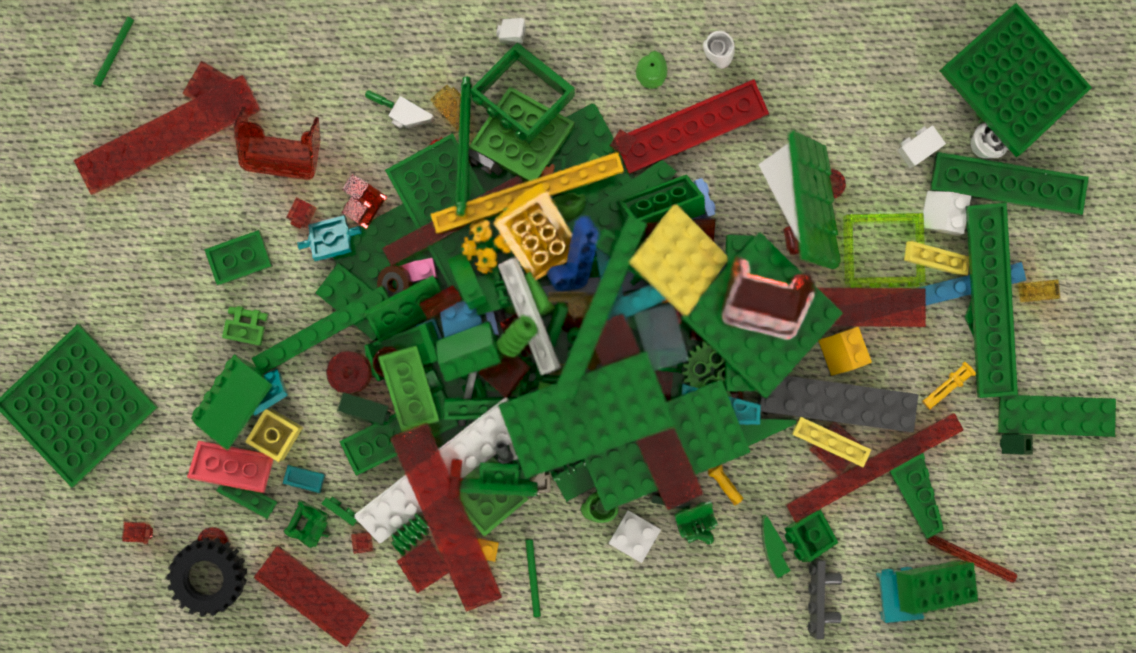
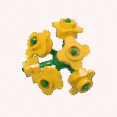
[461,219,511,274]

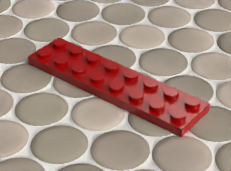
[614,79,769,174]

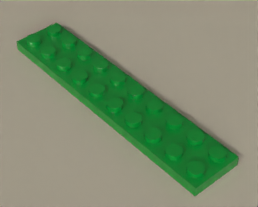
[966,203,1018,398]

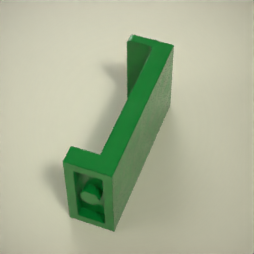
[364,321,439,382]

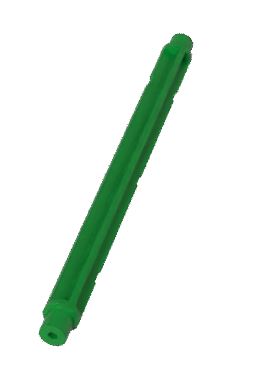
[455,76,472,216]

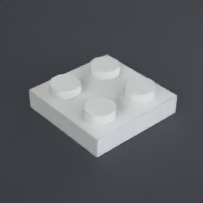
[608,510,661,563]

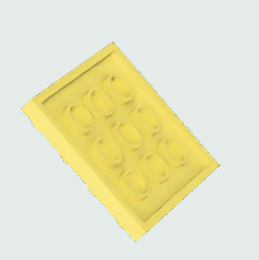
[629,204,727,316]

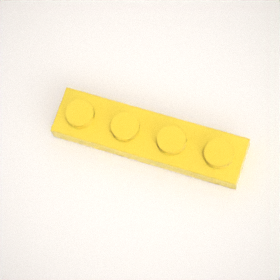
[904,241,969,276]
[792,417,871,467]

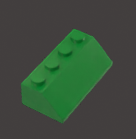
[618,174,705,238]

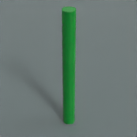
[93,16,134,87]
[525,539,541,617]

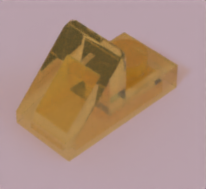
[1018,279,1061,303]

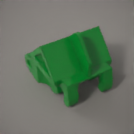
[283,500,331,548]

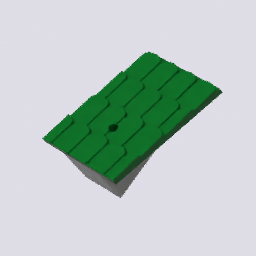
[758,130,841,270]

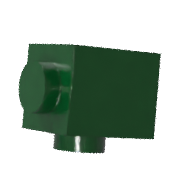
[1000,434,1033,455]

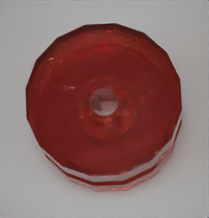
[326,351,372,394]

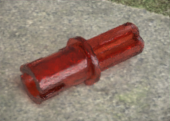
[447,459,463,499]

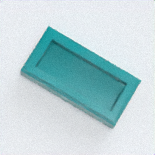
[282,465,326,493]

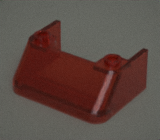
[234,106,321,180]

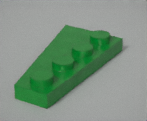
[888,452,944,539]

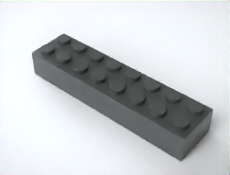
[757,376,919,433]

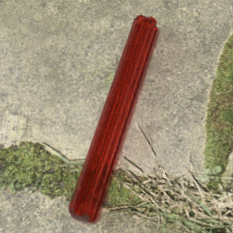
[927,535,1017,583]

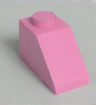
[401,258,438,284]

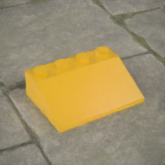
[494,183,572,281]

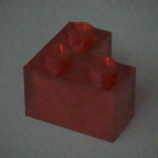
[341,174,387,229]

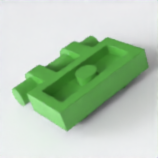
[222,306,268,346]

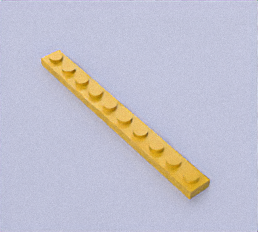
[431,152,624,233]

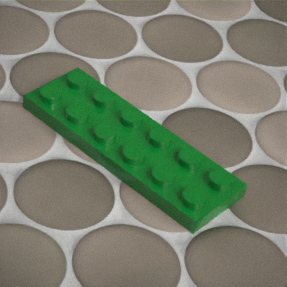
[339,390,459,476]
[998,395,1116,437]

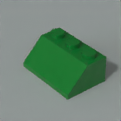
[436,321,504,382]

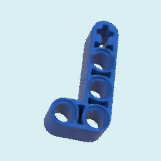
[547,216,598,291]

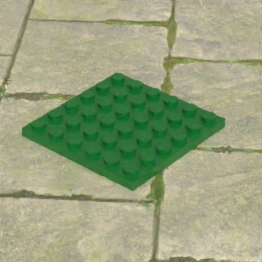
[939,3,1092,157]
[680,232,843,398]
[0,324,159,488]

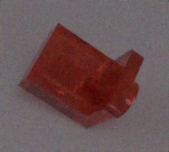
[121,521,153,544]

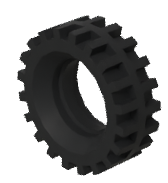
[166,537,247,617]

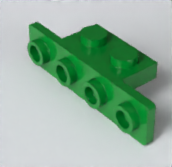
[459,462,538,497]

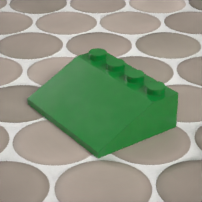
[191,354,272,450]

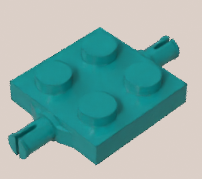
[297,215,362,261]

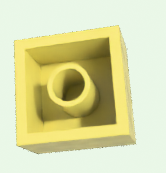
[245,408,303,462]

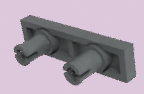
[808,558,842,640]

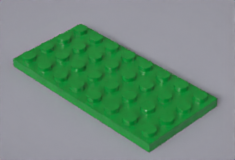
[385,133,524,302]
[498,351,675,478]
[584,379,751,511]

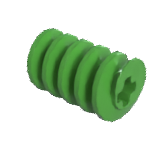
[497,315,538,357]

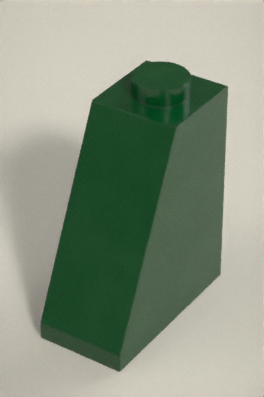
[337,392,391,426]

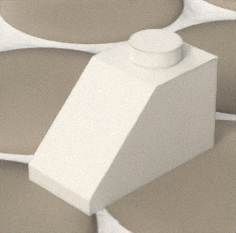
[496,18,526,46]
[388,96,435,129]

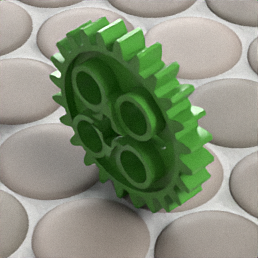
[681,341,738,397]

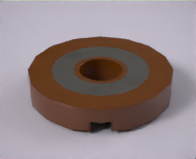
[377,265,413,297]

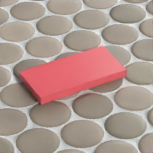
[187,441,274,493]

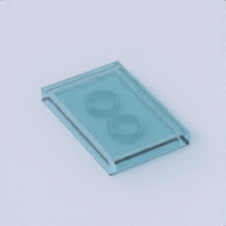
[634,303,689,370]

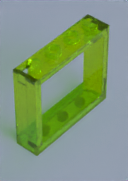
[843,213,926,288]

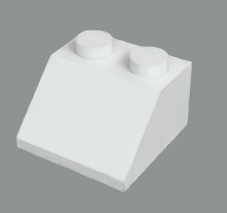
[920,191,971,236]

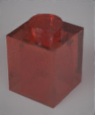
[286,197,317,229]

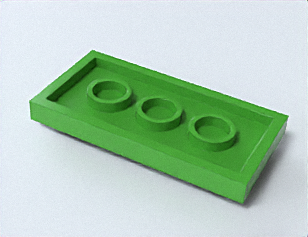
[378,345,439,432]

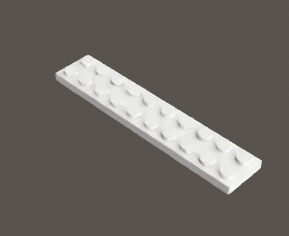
[355,397,512,544]

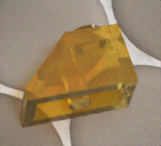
[430,85,461,131]

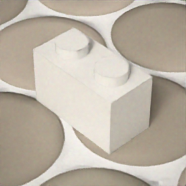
[897,125,946,168]

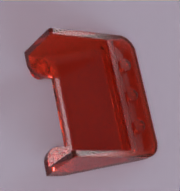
[721,257,815,339]

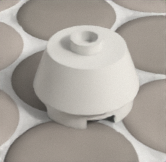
[971,123,1008,159]

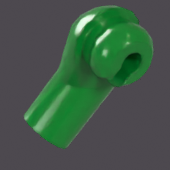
[687,528,714,545]

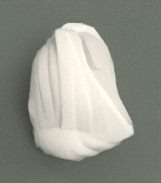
[703,31,735,69]

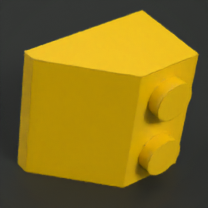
[818,326,872,376]

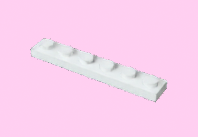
[498,257,560,375]

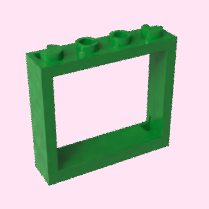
[471,42,575,144]

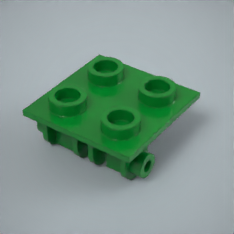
[476,267,514,315]
[549,459,595,502]
[674,501,718,539]

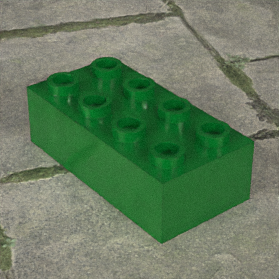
[896,560,978,615]

